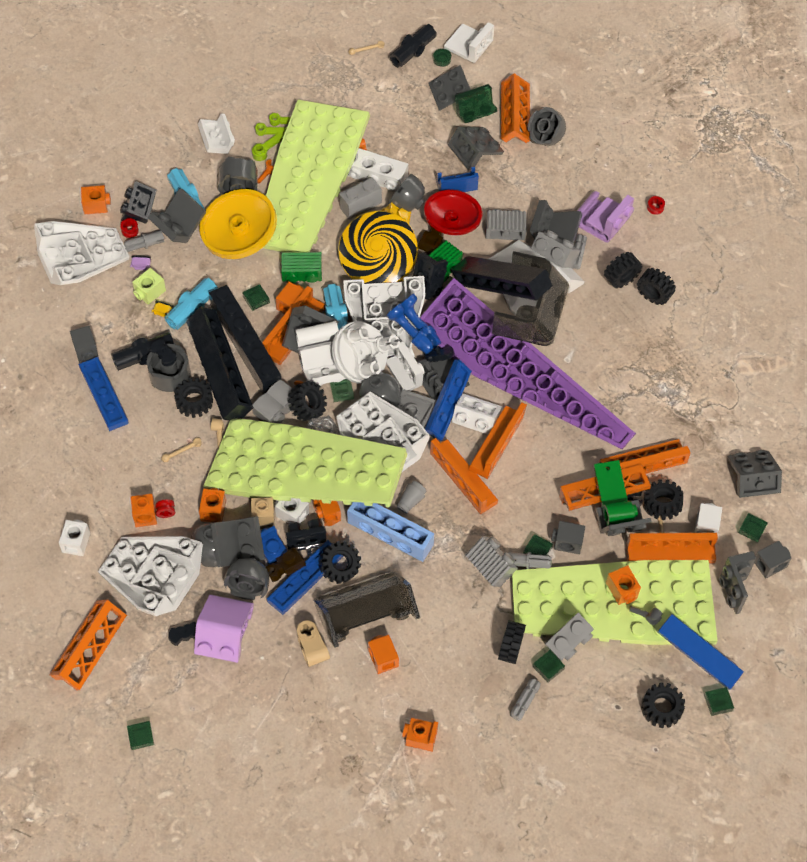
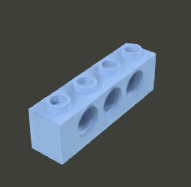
[347,502,434,562]

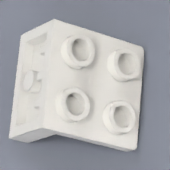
[444,22,494,63]

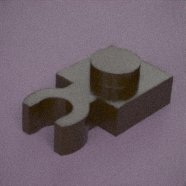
[418,226,444,253]
[266,548,306,582]

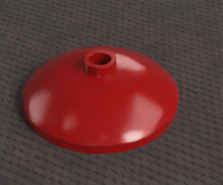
[424,190,482,235]

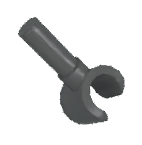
[629,606,662,625]

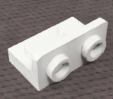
[452,394,502,435]

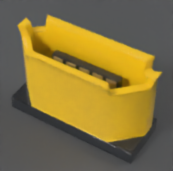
[151,300,174,317]

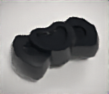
[150,340,177,366]
[424,346,455,362]
[168,622,197,646]

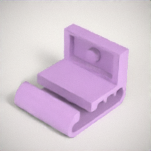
[577,191,634,243]
[194,594,254,663]

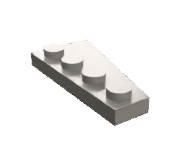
[397,389,437,429]

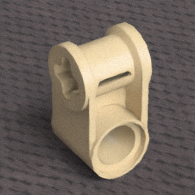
[297,620,330,667]

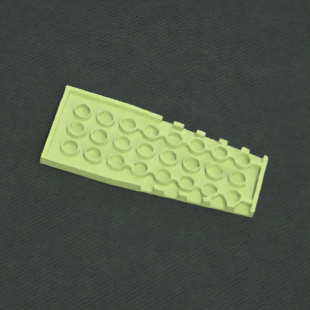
[263,100,370,252]
[203,418,407,507]
[512,560,718,645]

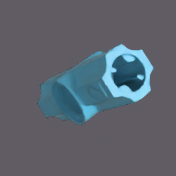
[167,168,204,209]
[164,278,218,330]
[323,284,348,330]

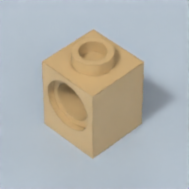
[251,497,275,529]

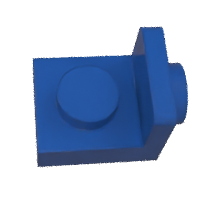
[261,526,287,565]

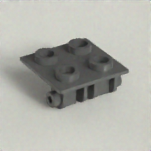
[429,65,472,111]
[420,358,470,400]

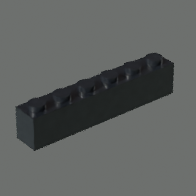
[451,256,553,301]
[209,285,282,394]
[186,306,254,421]

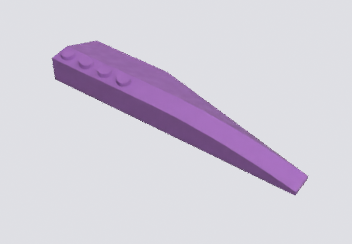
[420,278,636,449]

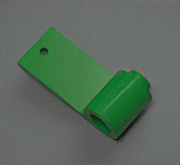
[593,460,638,526]

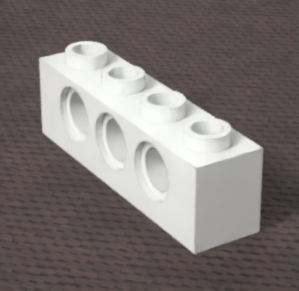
[347,148,409,191]

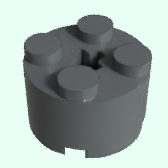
[218,157,258,194]
[147,344,191,392]

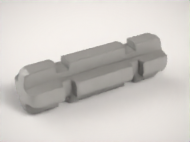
[572,234,587,270]
[510,678,541,721]

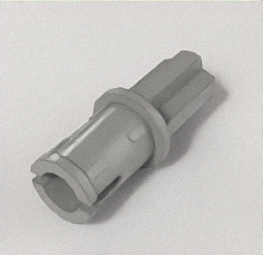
[124,230,164,252]
[508,552,552,569]

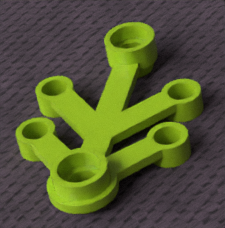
[252,113,291,161]

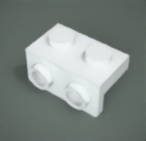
[198,114,235,154]
[386,341,425,391]

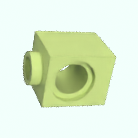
[132,268,166,305]

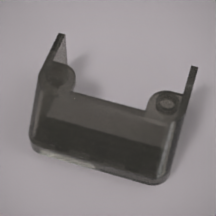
[492,251,569,346]
[314,572,420,647]

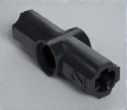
[390,24,437,68]
[111,332,174,371]

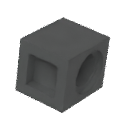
[70,326,99,362]
[552,521,585,555]
[755,541,792,579]

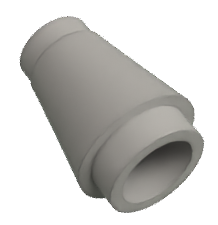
[397,481,427,514]

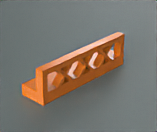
[501,73,530,143]
[262,286,325,365]
[469,402,527,479]
[430,438,498,515]
[600,439,691,474]
[559,464,651,511]
[626,533,718,563]
[49,600,127,690]

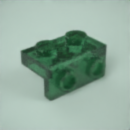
[455,84,497,123]

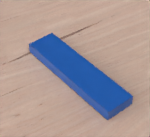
[78,357,129,432]
[425,360,472,441]
[267,540,344,615]
[657,614,744,690]

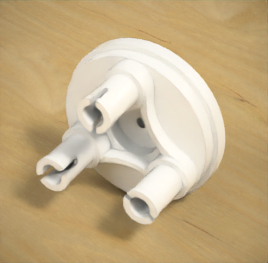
[332,321,400,384]

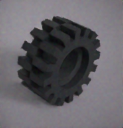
[604,252,643,289]
[637,268,676,305]
[174,378,213,418]
[288,381,327,421]
[644,479,684,520]
[319,541,361,584]
[498,620,526,664]
[641,683,685,728]

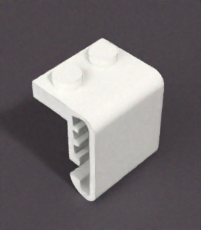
[295,321,346,386]

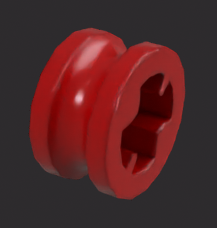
[647,196,665,215]
[120,218,139,238]
[155,499,176,518]

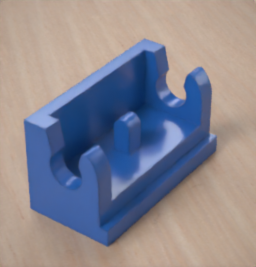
[436,166,479,192]

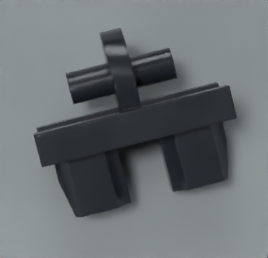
[286,519,327,556]

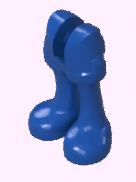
[386,294,441,354]

